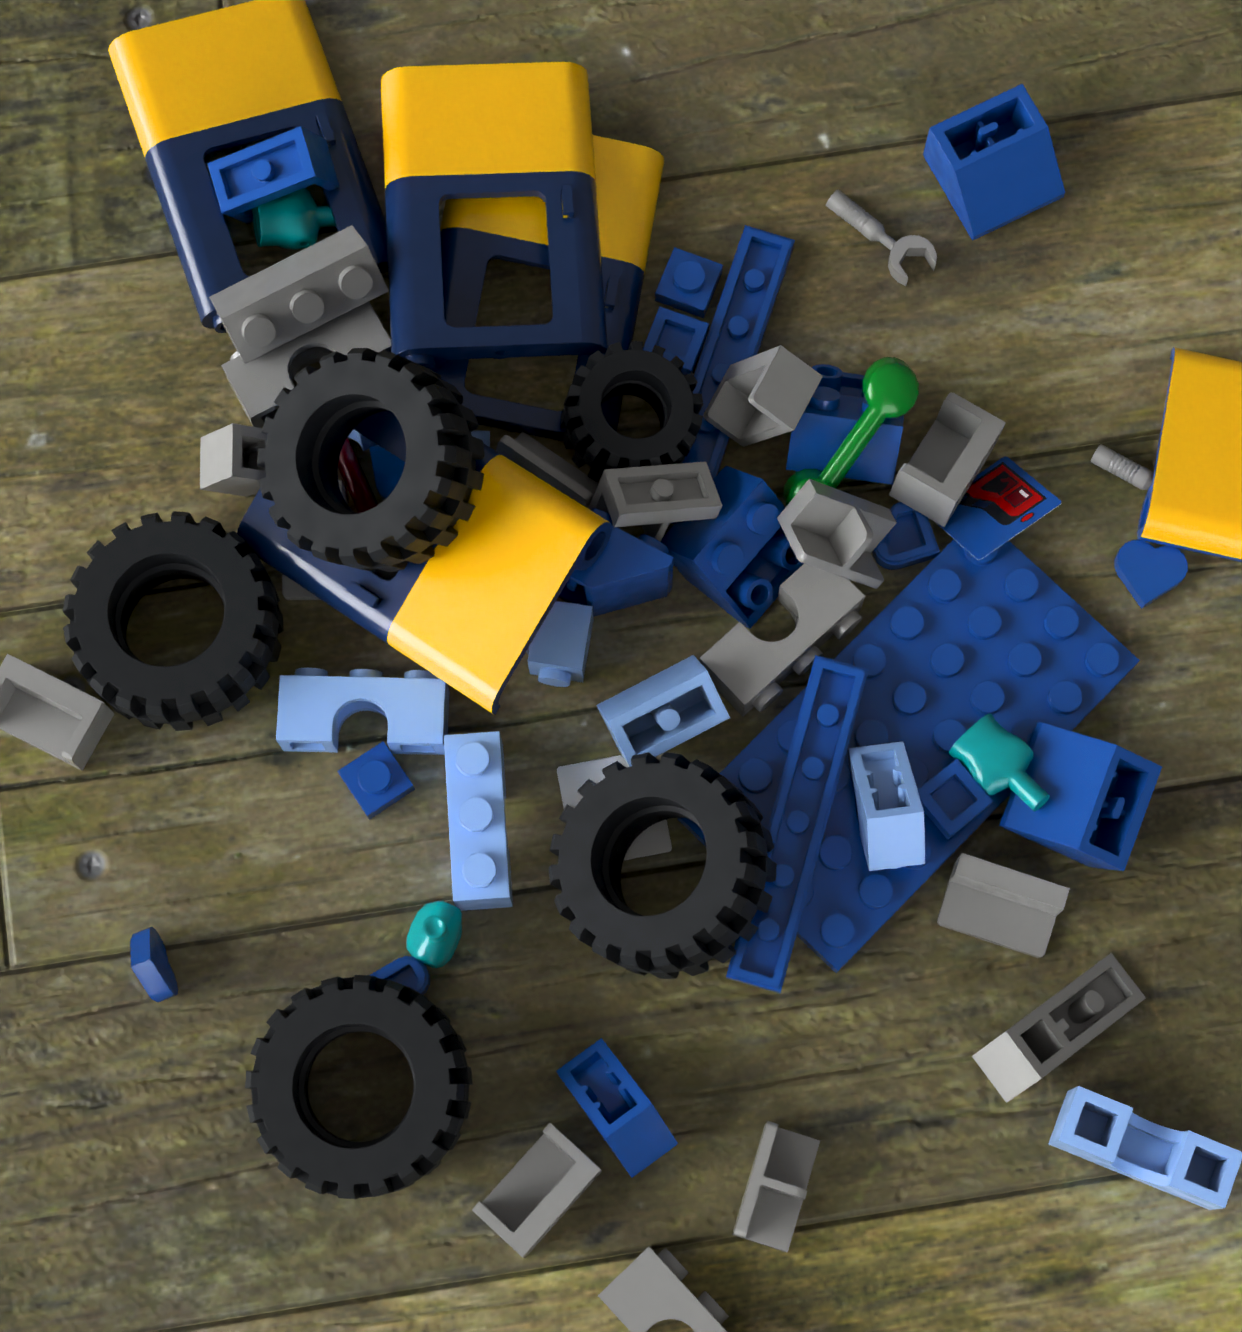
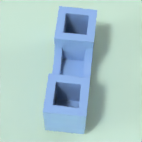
[276,667,450,755]
[444,731,513,911]
[1048,1086,1242,1210]

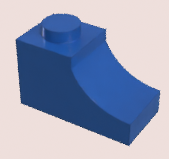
[556,1038,678,1178]

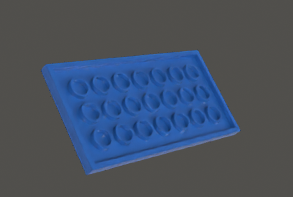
[677,539,1140,974]

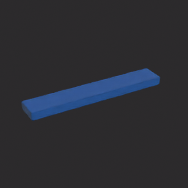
[672,225,795,524]
[726,655,869,994]

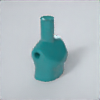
[252,188,336,249]
[949,713,1050,812]
[406,901,463,968]

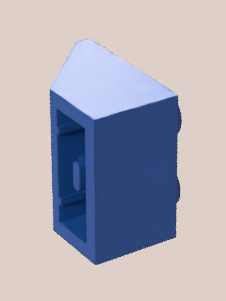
[923,83,1065,241]
[786,364,904,485]
[661,466,804,629]
[558,508,674,617]
[999,723,1162,871]

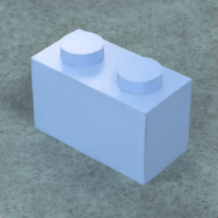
[596,655,730,767]

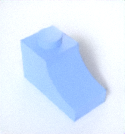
[526,601,594,687]
[848,741,925,871]

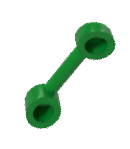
[783,357,919,506]

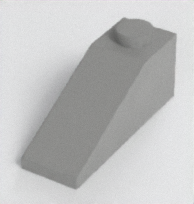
[972,953,1146,1103]

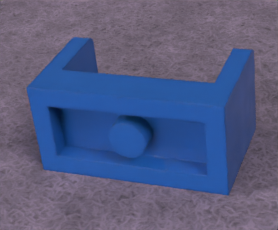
[207,126,339,224]

